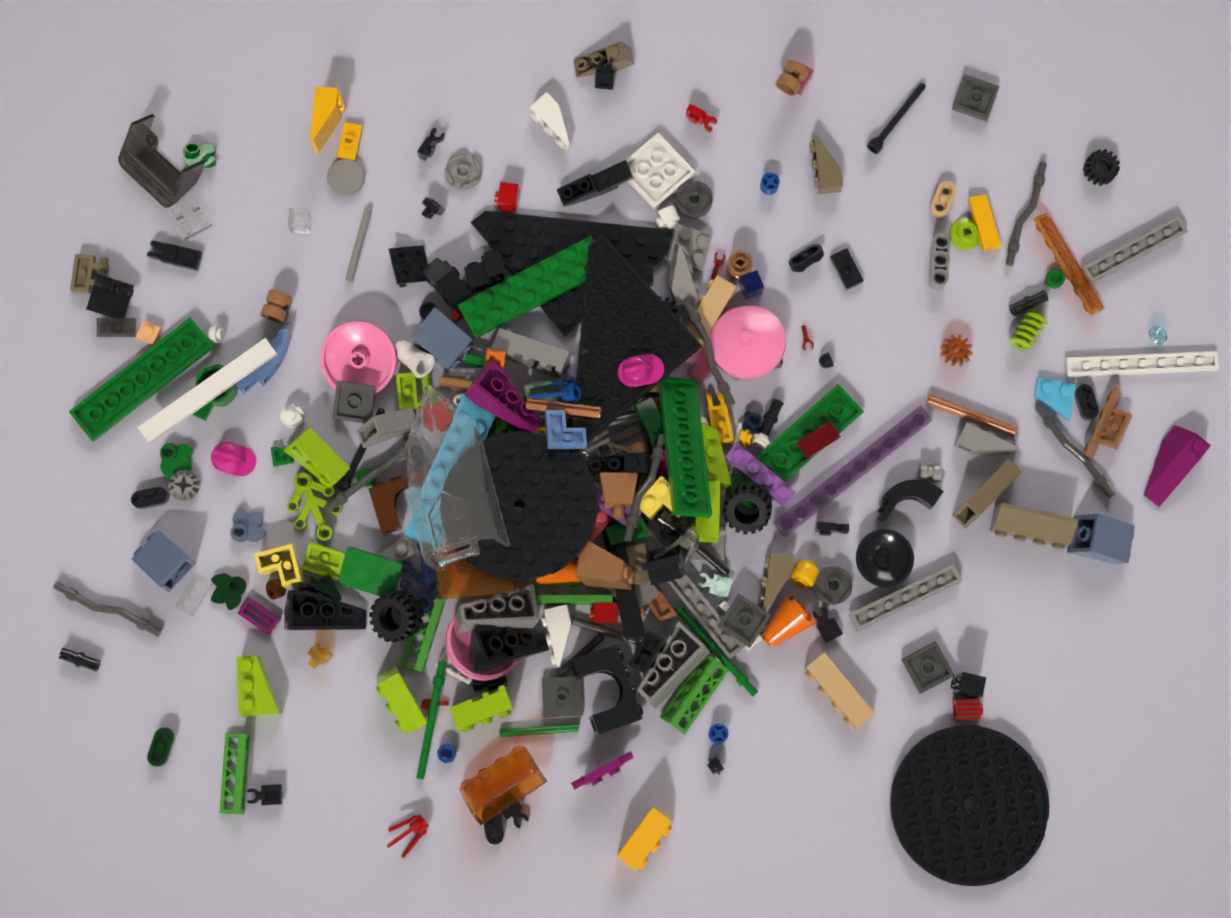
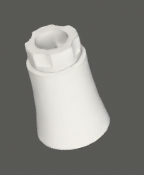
[395,340,435,378]

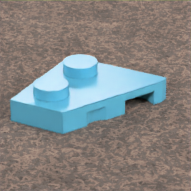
[1034,377,1076,421]

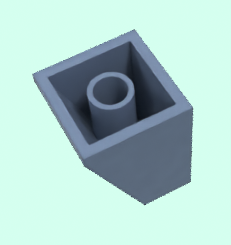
[411,307,473,373]
[1067,514,1135,564]
[132,530,196,592]

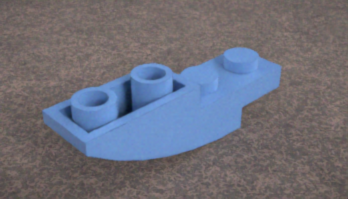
[236,328,291,395]

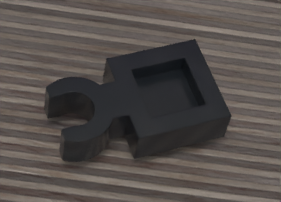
[595,58,614,90]
[815,522,850,536]
[812,607,843,644]
[247,784,283,806]
[495,792,529,828]

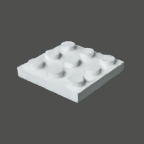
[626,133,696,210]

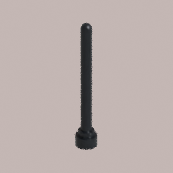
[867,83,926,154]
[335,408,385,491]
[654,509,730,575]

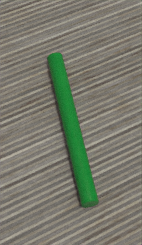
[500,724,579,737]

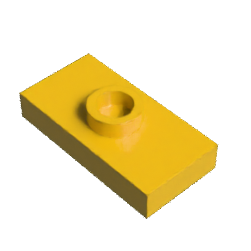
[337,122,363,162]

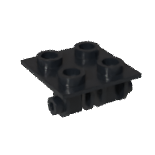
[388,245,428,288]
[86,274,134,321]

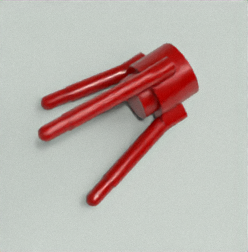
[387,814,429,858]

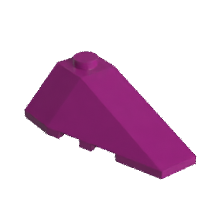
[464,360,542,433]
[1144,425,1211,507]

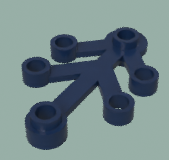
[400,541,451,614]

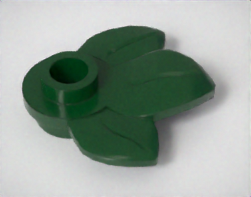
[211,573,247,610]

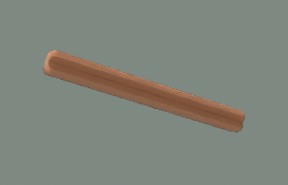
[926,394,1018,437]

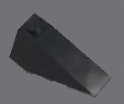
[284,590,366,630]
[469,625,549,674]

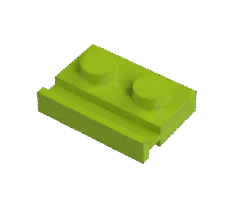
[302,542,346,581]

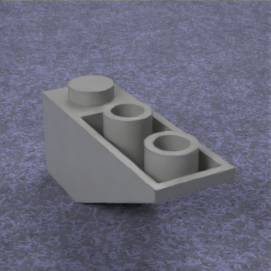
[668,242,699,306]
[954,422,1019,454]

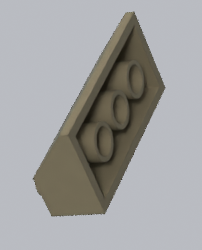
[990,503,1079,549]

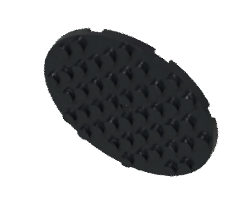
[441,431,598,581]
[890,725,1049,886]

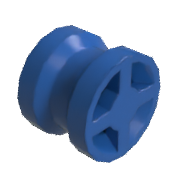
[760,172,780,195]
[708,724,729,744]

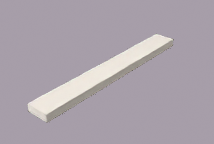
[138,338,277,444]
[1065,351,1219,378]

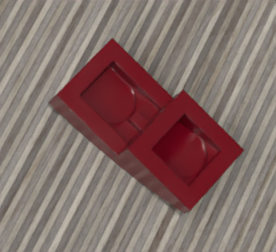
[796,422,841,459]

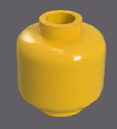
[791,559,819,589]

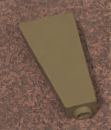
[952,459,1022,529]

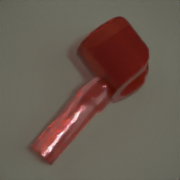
[711,252,725,280]
[801,325,814,351]
[421,698,449,710]

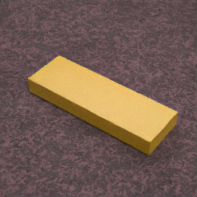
[967,194,1002,252]

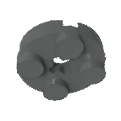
[675,181,713,220]
[813,566,853,606]

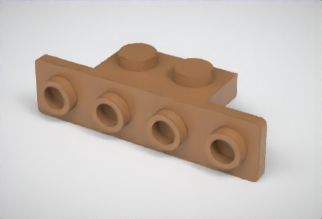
[1084,386,1132,460]

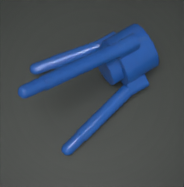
[530,380,581,404]

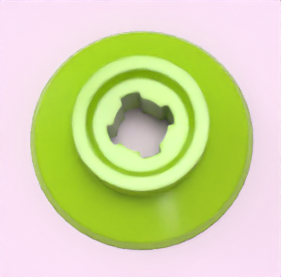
[949,218,980,250]

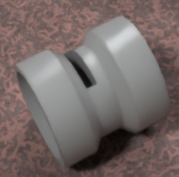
[918,463,941,482]

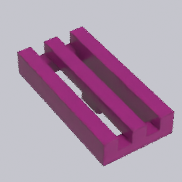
[238,597,281,635]

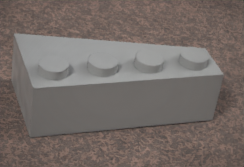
[491,328,570,381]
[455,584,539,633]
[637,621,710,709]

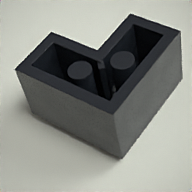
[464,250,507,293]
[420,257,472,310]

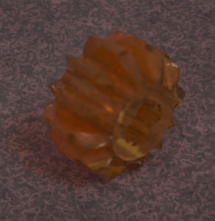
[940,334,973,366]

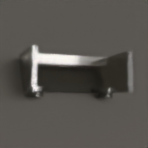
[118,114,205,208]

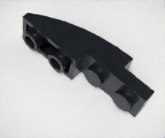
[557,160,634,207]

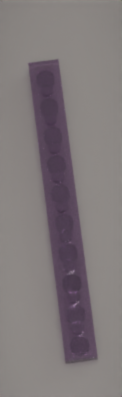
[773,405,933,538]

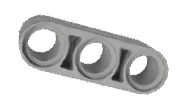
[929,233,951,290]

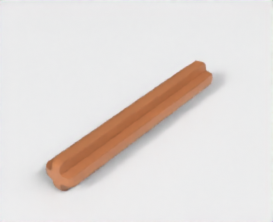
[526,398,602,418]

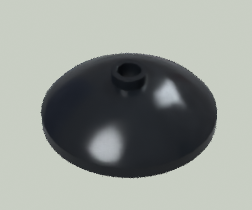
[855,529,914,587]

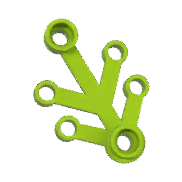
[287,472,342,542]

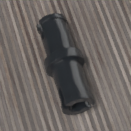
[1009,290,1049,316]
[757,399,784,437]
[59,647,101,672]

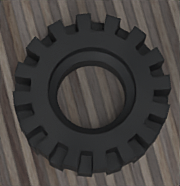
[1083,149,1120,186]

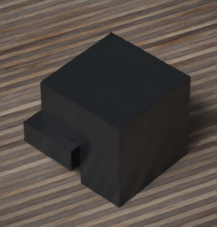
[641,545,685,586]

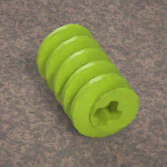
[1009,308,1048,351]

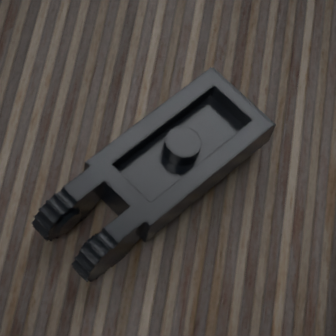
[147,241,203,271]

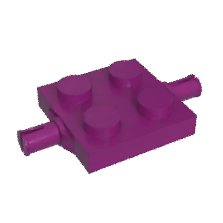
[571,751,634,790]

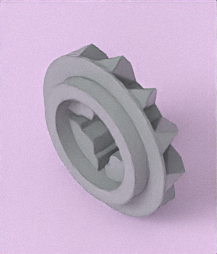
[168,470,200,501]

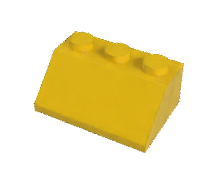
[617,807,672,871]

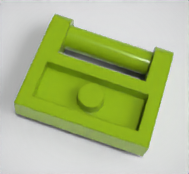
[396,372,434,411]

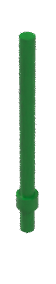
[674,605,758,697]
[416,661,446,779]

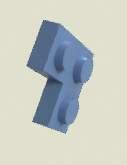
[545,410,587,449]

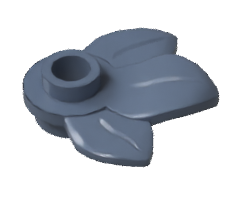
[230,508,267,542]

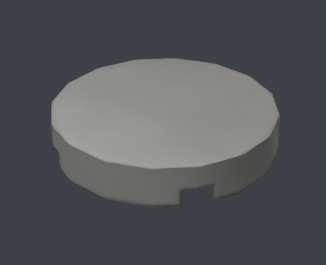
[445,154,482,191]
[327,159,365,196]

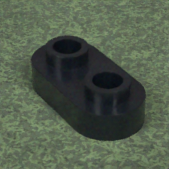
[788,244,824,272]

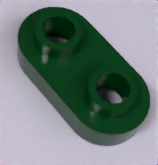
[147,727,175,767]

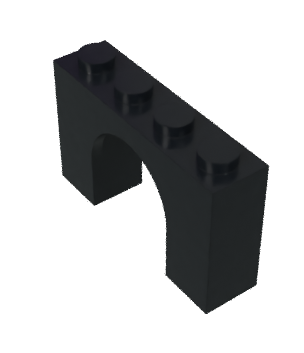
[570,645,643,736]

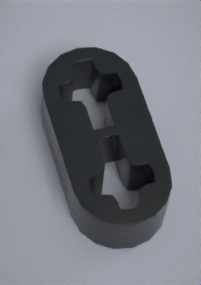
[1074,384,1099,421]
[131,487,169,509]
[482,807,504,845]

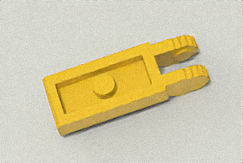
[706,391,734,444]

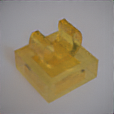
[307,644,334,668]

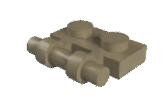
[70,254,109,294]

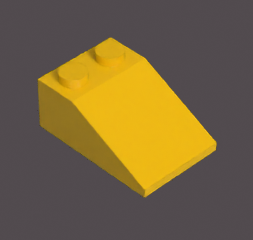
[310,86,345,153]

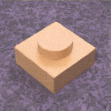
[136,320,163,346]

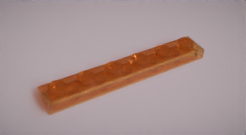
[1033,213,1105,315]

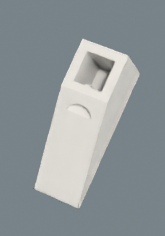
[530,92,570,151]
[541,604,571,668]

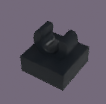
[421,197,446,219]

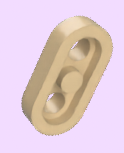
[930,181,956,218]

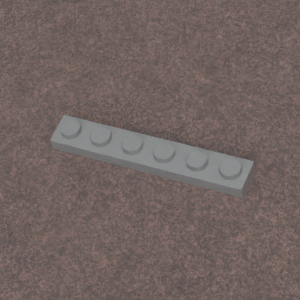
[1081,215,1188,285]
[849,564,962,632]

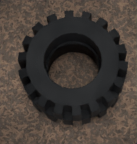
[722,481,772,535]
[369,590,424,643]

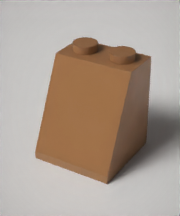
[576,541,636,590]

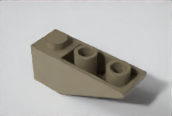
[573,41,634,77]
[809,135,843,194]
[759,552,794,611]

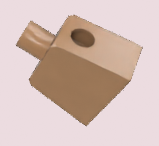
[600,473,638,519]

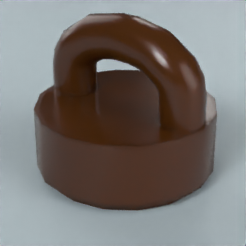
[266,579,286,600]

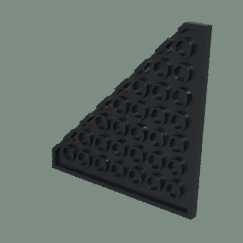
[471,211,673,337]
[572,234,702,443]

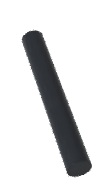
[556,633,605,677]

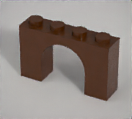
[368,466,433,535]

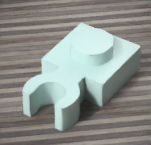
[697,573,733,599]

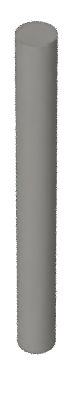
[345,209,372,282]

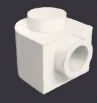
[655,206,680,229]
[280,403,305,429]

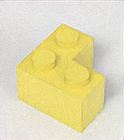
[639,476,680,520]
[254,544,304,589]

